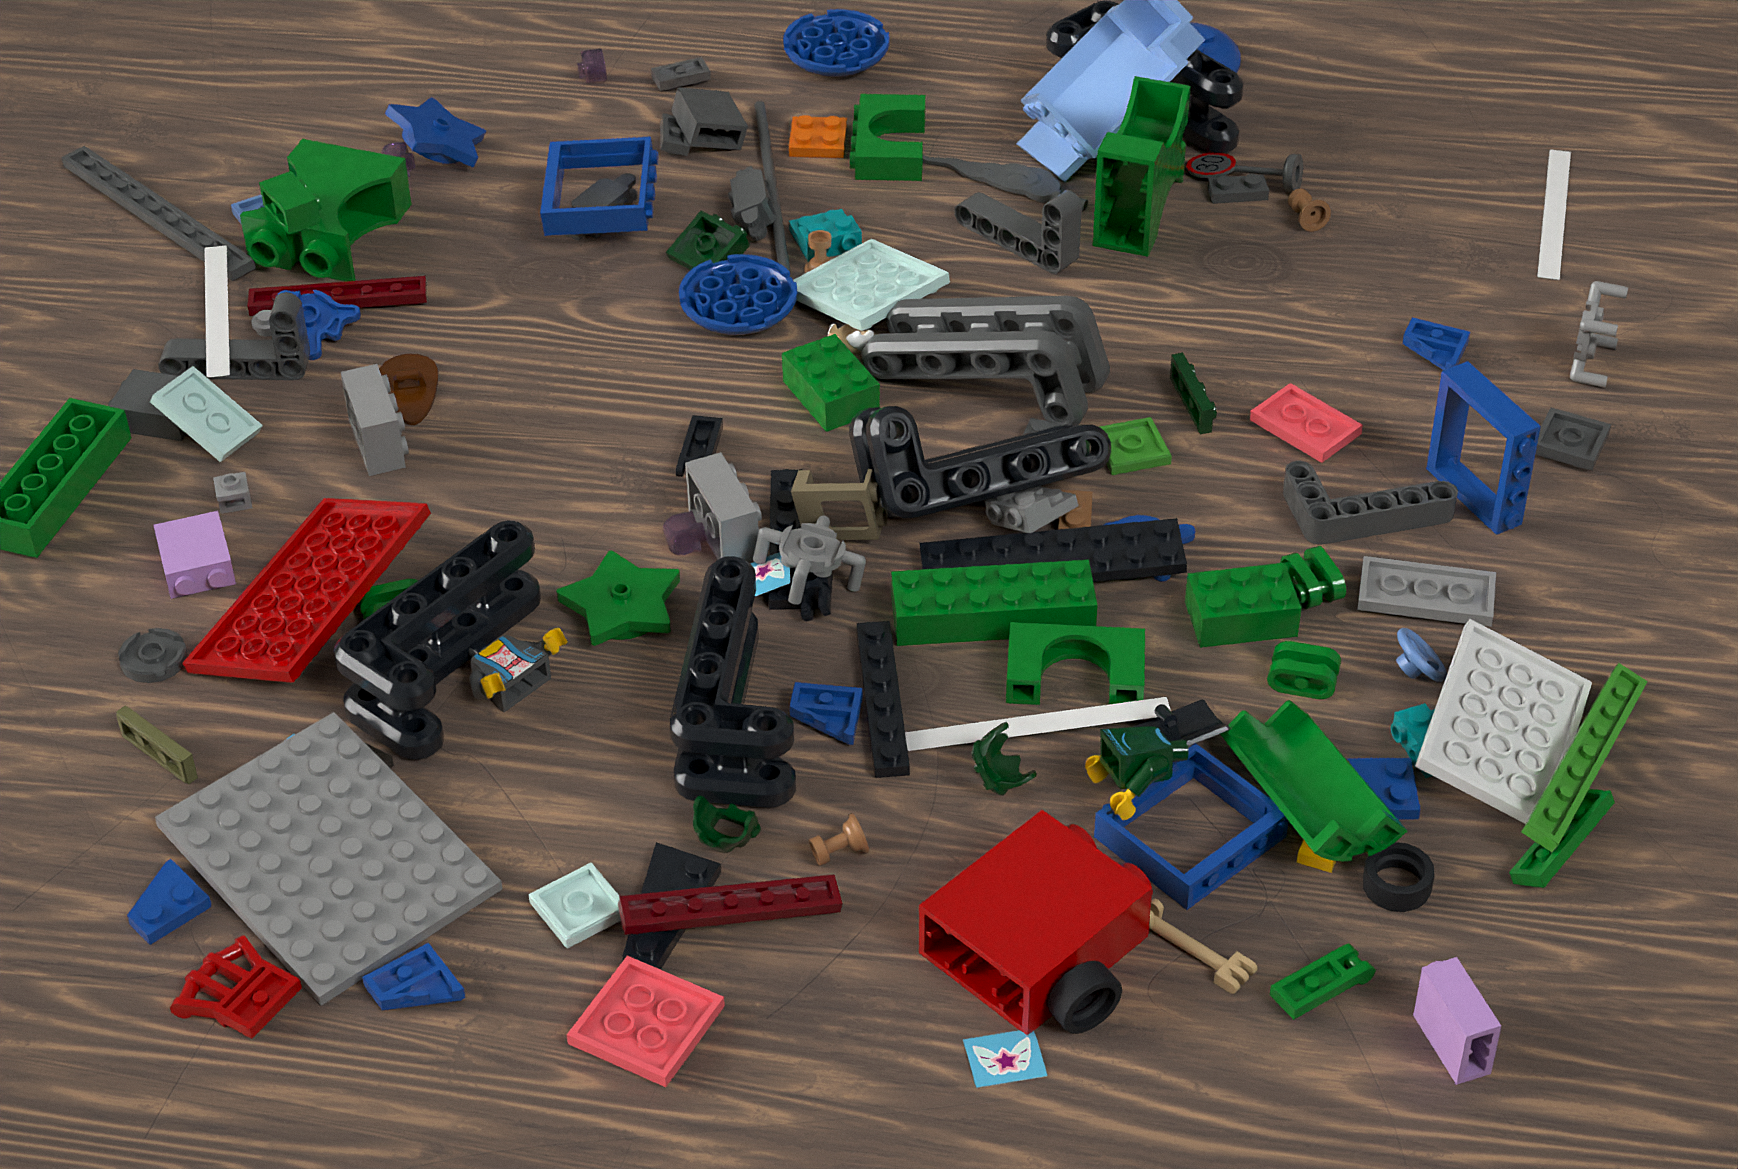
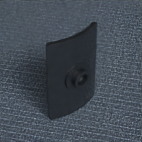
[1133,699,1230,746]

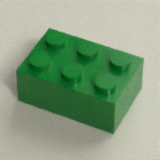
[782,334,880,432]
[1185,563,1301,648]

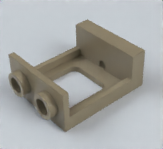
[791,469,888,540]

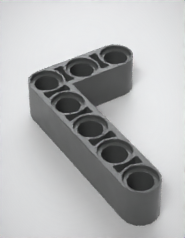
[954,190,1082,274]
[158,292,310,380]
[1283,460,1458,545]

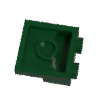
[666,210,750,270]

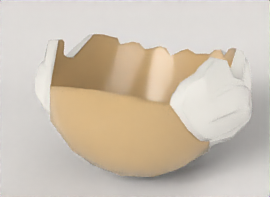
[828,324,874,356]

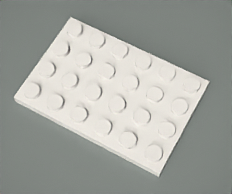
[1415,619,1592,824]

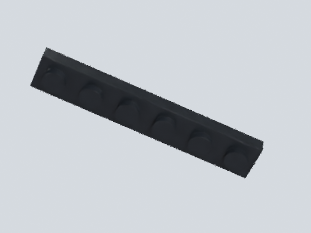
[769,469,802,610]
[857,621,910,778]

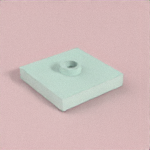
[528,862,621,949]

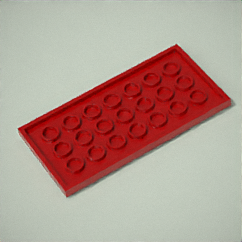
[183,498,431,683]

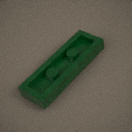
[1170,352,1217,435]

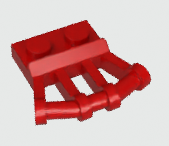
[170,935,302,1039]

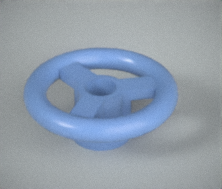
[1396,628,1447,682]

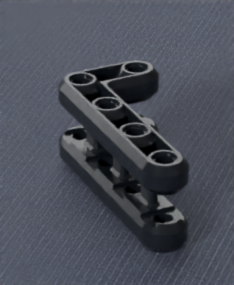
[1046,0,1244,154]
[849,406,1111,518]
[334,520,541,760]
[670,556,796,808]

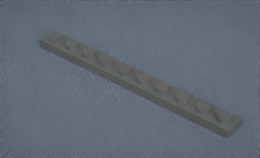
[61,146,256,281]

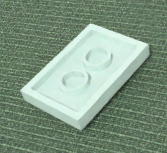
[150,366,263,462]

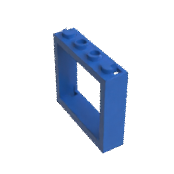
[540,137,659,236]
[1426,361,1541,535]
[1094,743,1288,910]

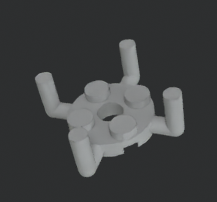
[1570,281,1629,388]
[753,515,866,604]

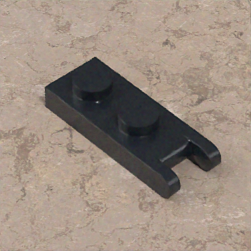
[676,415,723,477]

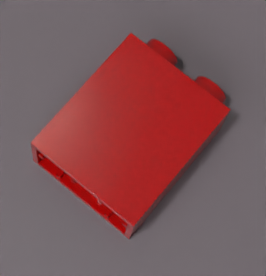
[919,810,1153,1035]

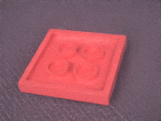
[567,956,725,1087]

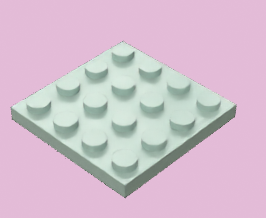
[793,239,950,331]

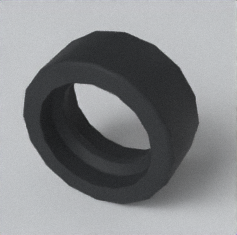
[1363,842,1435,912]
[1047,961,1123,1034]

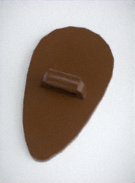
[379,354,438,425]

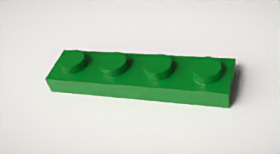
[1509,789,1615,888]

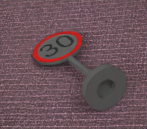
[1186,153,1303,193]

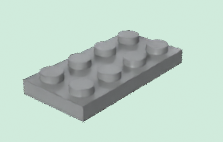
[1357,556,1496,627]

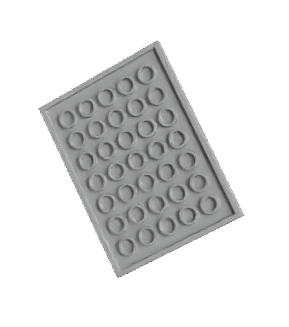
[155,712,502,1006]

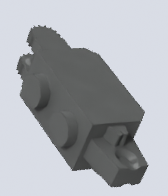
[728,166,777,241]
[566,173,637,240]

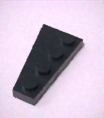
[622,842,721,970]

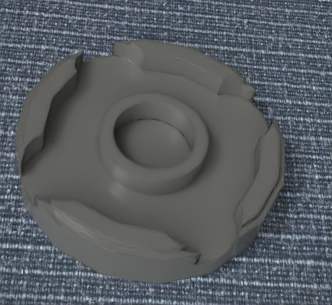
[118,628,187,683]

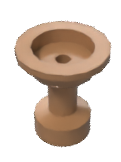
[1288,188,1331,232]
[804,230,832,273]
[808,813,869,866]

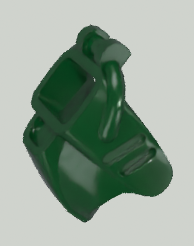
[971,722,1037,796]
[693,795,761,853]

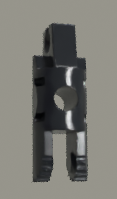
[801,570,833,622]

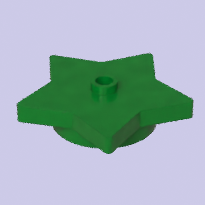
[556,550,680,646]

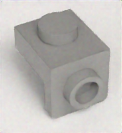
[213,472,252,514]

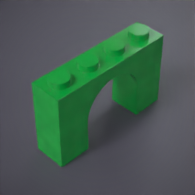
[850,94,926,181]
[1006,622,1145,705]

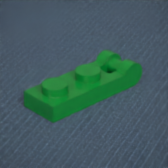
[1270,944,1376,1020]

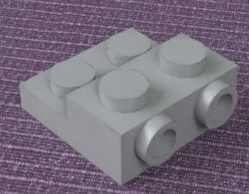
[985,486,1079,533]

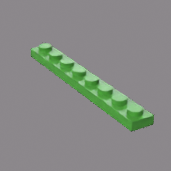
[1521,662,1648,852]

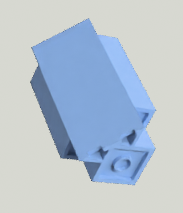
[1016,0,1205,182]

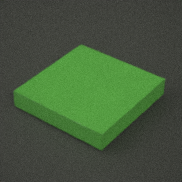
[1100,417,1172,475]

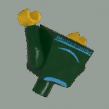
[1085,726,1189,820]

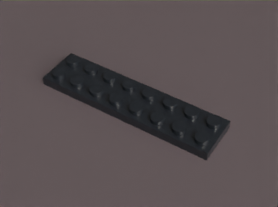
[919,518,1187,582]

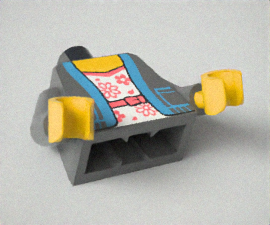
[468,628,568,713]

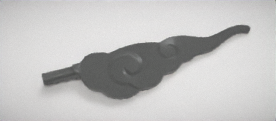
[923,155,1088,211]

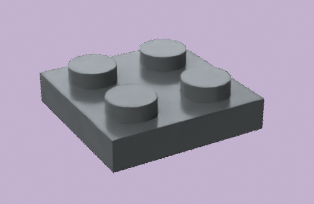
[1536,407,1612,471]

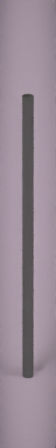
[754,101,792,278]

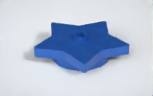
[385,97,486,167]

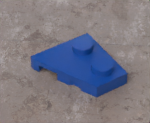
[1402,317,1470,370]
[790,682,863,745]
[1346,758,1421,820]
[127,859,212,945]
[363,943,465,1010]

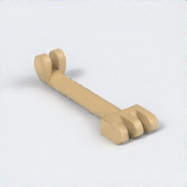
[1149,899,1258,994]

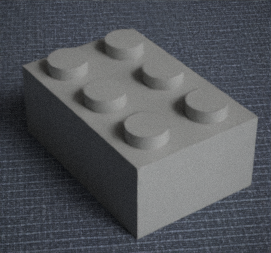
[341,364,409,476]
[685,452,762,562]

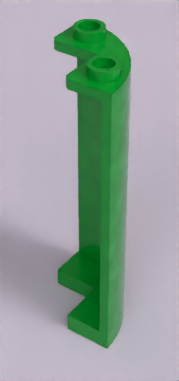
[1220,700,1408,861]

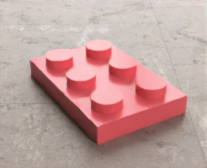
[1250,383,1363,463]

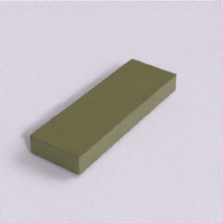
[116,705,198,785]

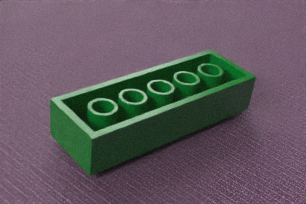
[0,398,131,558]
[891,560,1098,646]

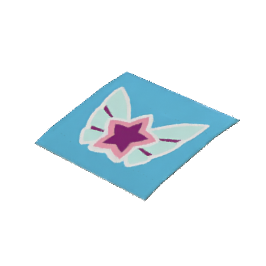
[750,552,790,596]
[963,1030,1047,1088]

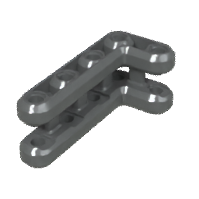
[861,296,1110,426]

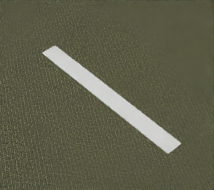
[1537,150,1571,280]
[205,246,230,377]
[905,697,1171,751]

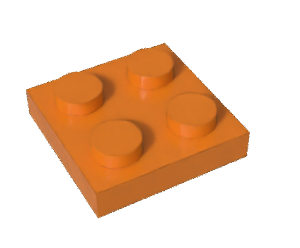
[789,115,847,158]

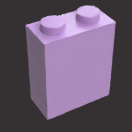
[153,511,236,599]
[1413,957,1501,1085]

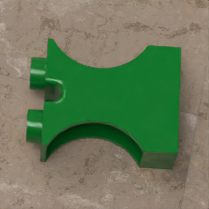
[1093,76,1190,257]
[240,139,412,281]

